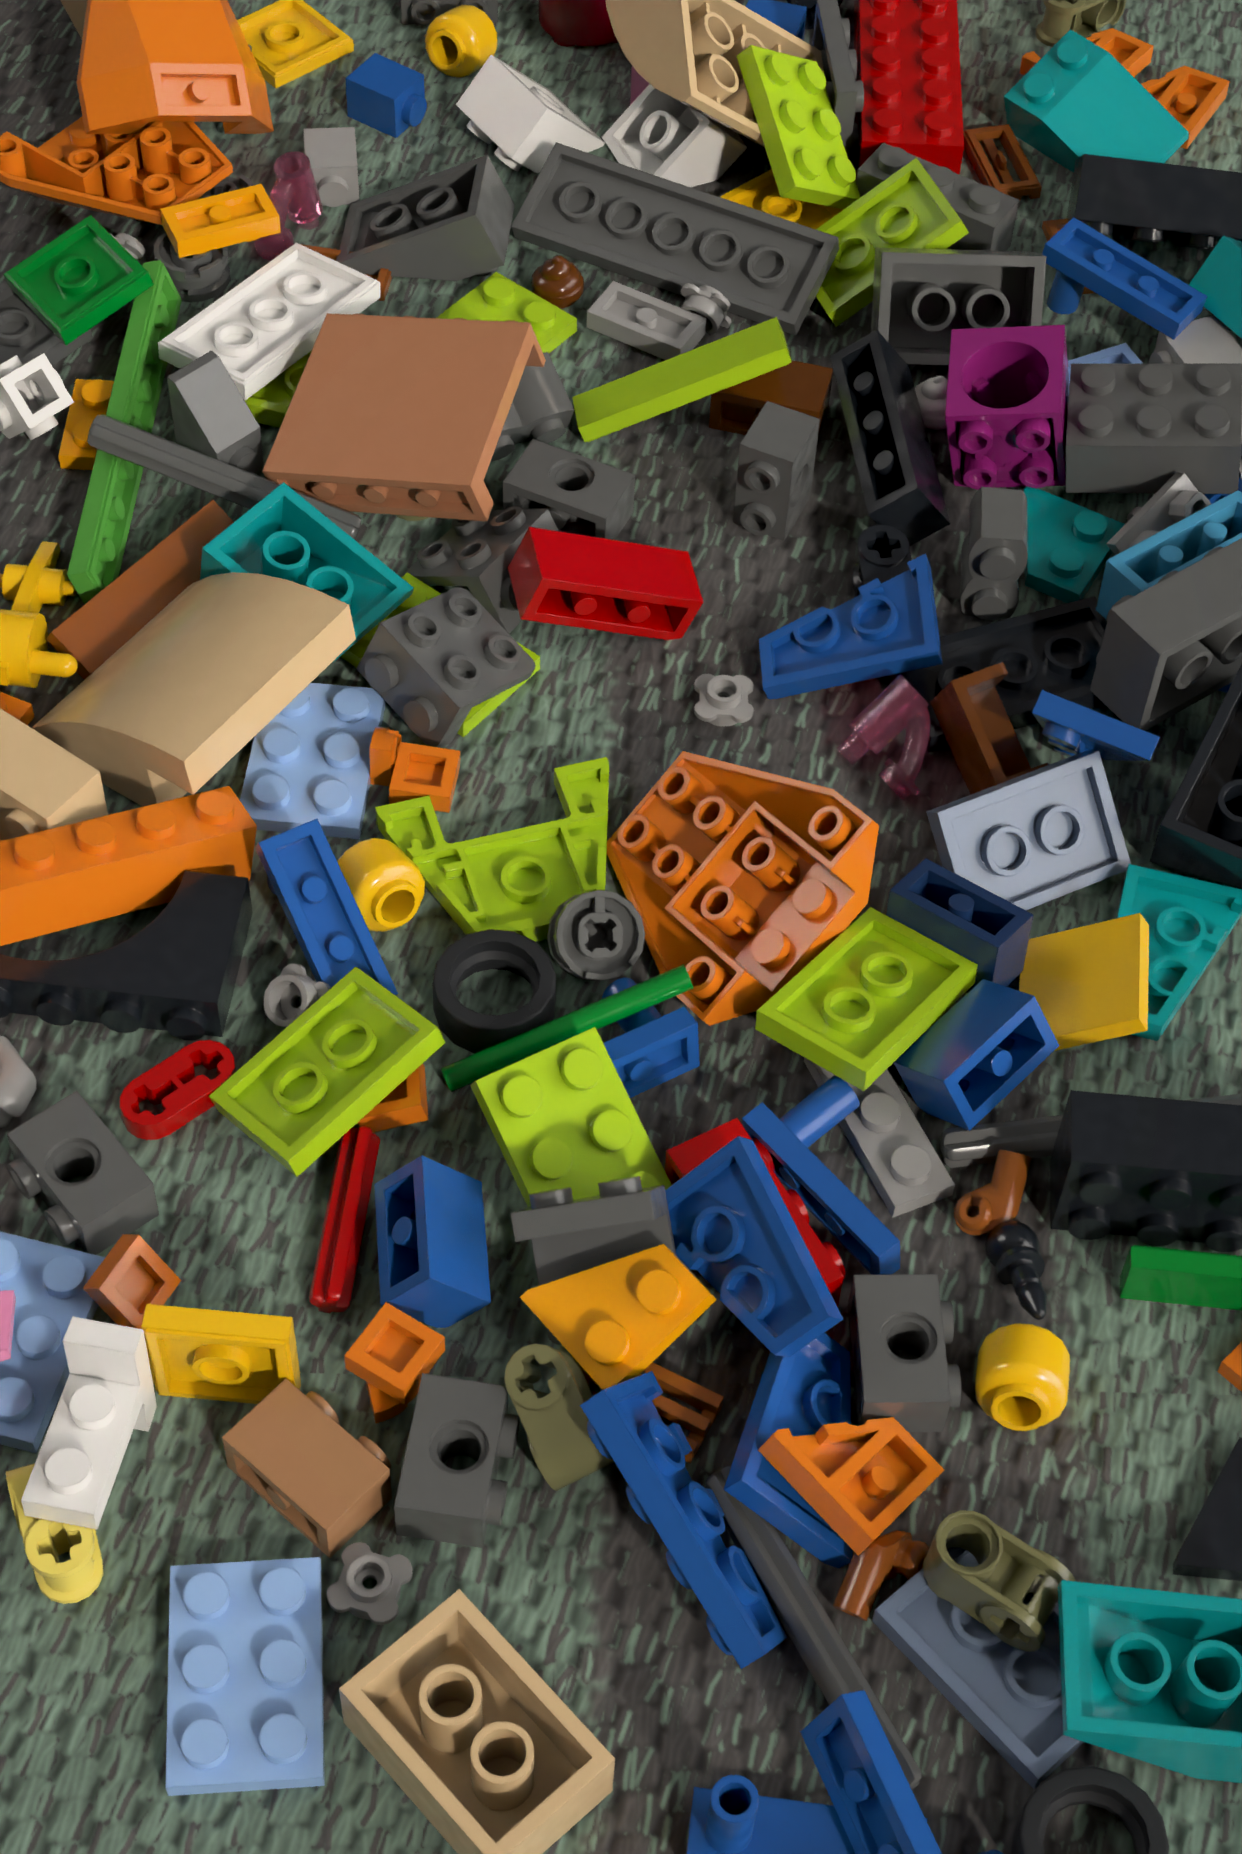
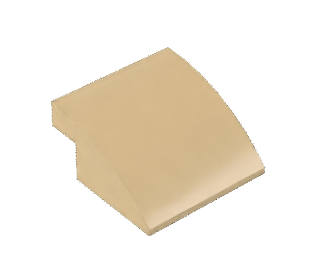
[605,0,826,148]
[32,572,356,807]

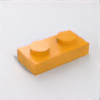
[160,184,281,258]
[58,379,114,470]

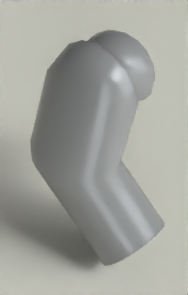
[0,1036,36,1128]

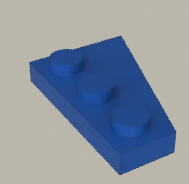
[759,553,943,699]
[1032,690,1160,761]
[665,1136,843,1357]
[723,1333,853,1568]

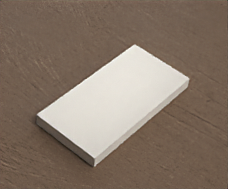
[158,243,380,401]

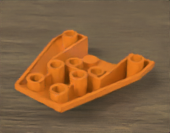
[77,0,274,134]
[0,117,233,225]
[607,751,879,1026]

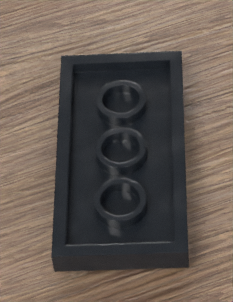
[885,596,1107,753]

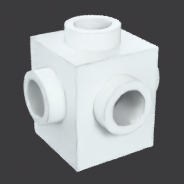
[0,353,74,440]

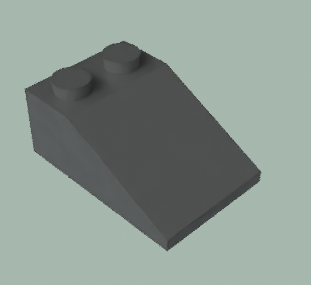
[336,155,515,281]

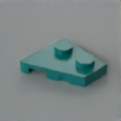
[1024,486,1125,603]

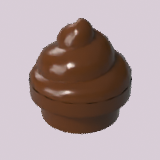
[531,255,584,309]

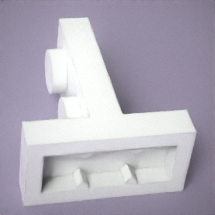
[21,1316,157,1530]

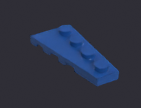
[580,1371,787,1669]

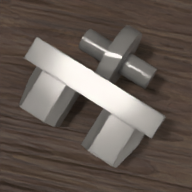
[1107,473,1211,555]

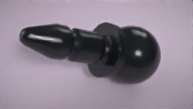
[985,1220,1047,1320]

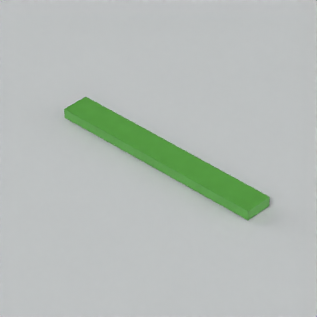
[67,260,182,604]

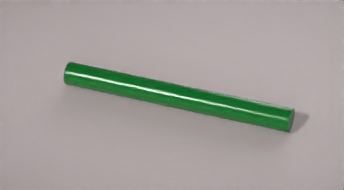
[441,964,694,1092]

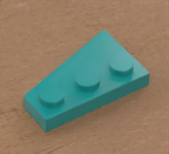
[1116,864,1242,1041]

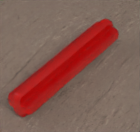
[309,1125,380,1313]

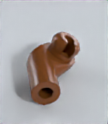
[954,1150,1032,1235]
[832,1530,929,1621]

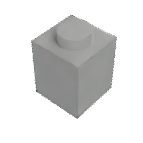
[303,127,359,207]

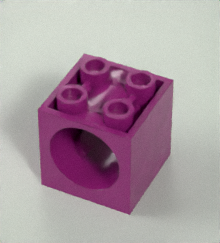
[945,325,1070,490]

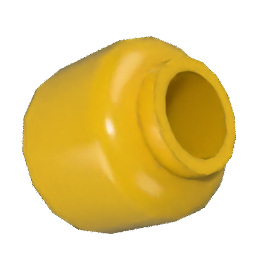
[425,5,498,78]
[337,838,425,932]
[975,1323,1070,1431]

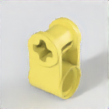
[6,1463,103,1604]

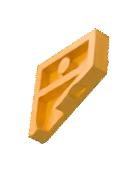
[520,1244,717,1390]

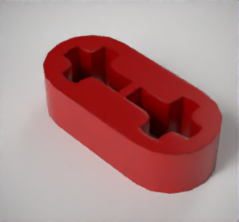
[120,1040,236,1140]

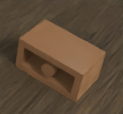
[222,1379,392,1558]

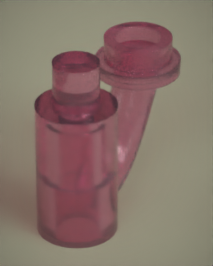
[254,151,323,261]
[837,675,930,801]

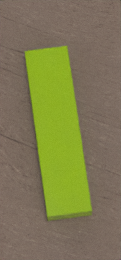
[572,317,792,443]

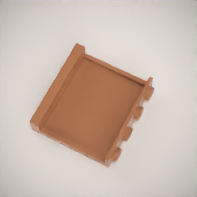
[262,313,546,522]

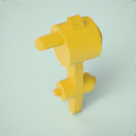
[0,541,78,688]

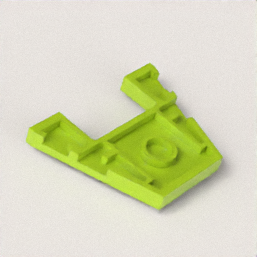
[375,757,609,942]

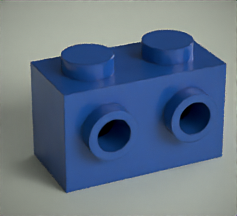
[894,979,1059,1131]
[374,1155,491,1328]

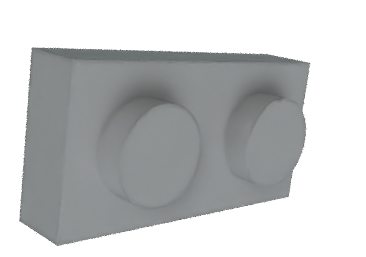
[586,281,706,360]

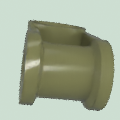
[1035,0,1126,47]
[504,1343,614,1491]
[923,1510,1076,1652]

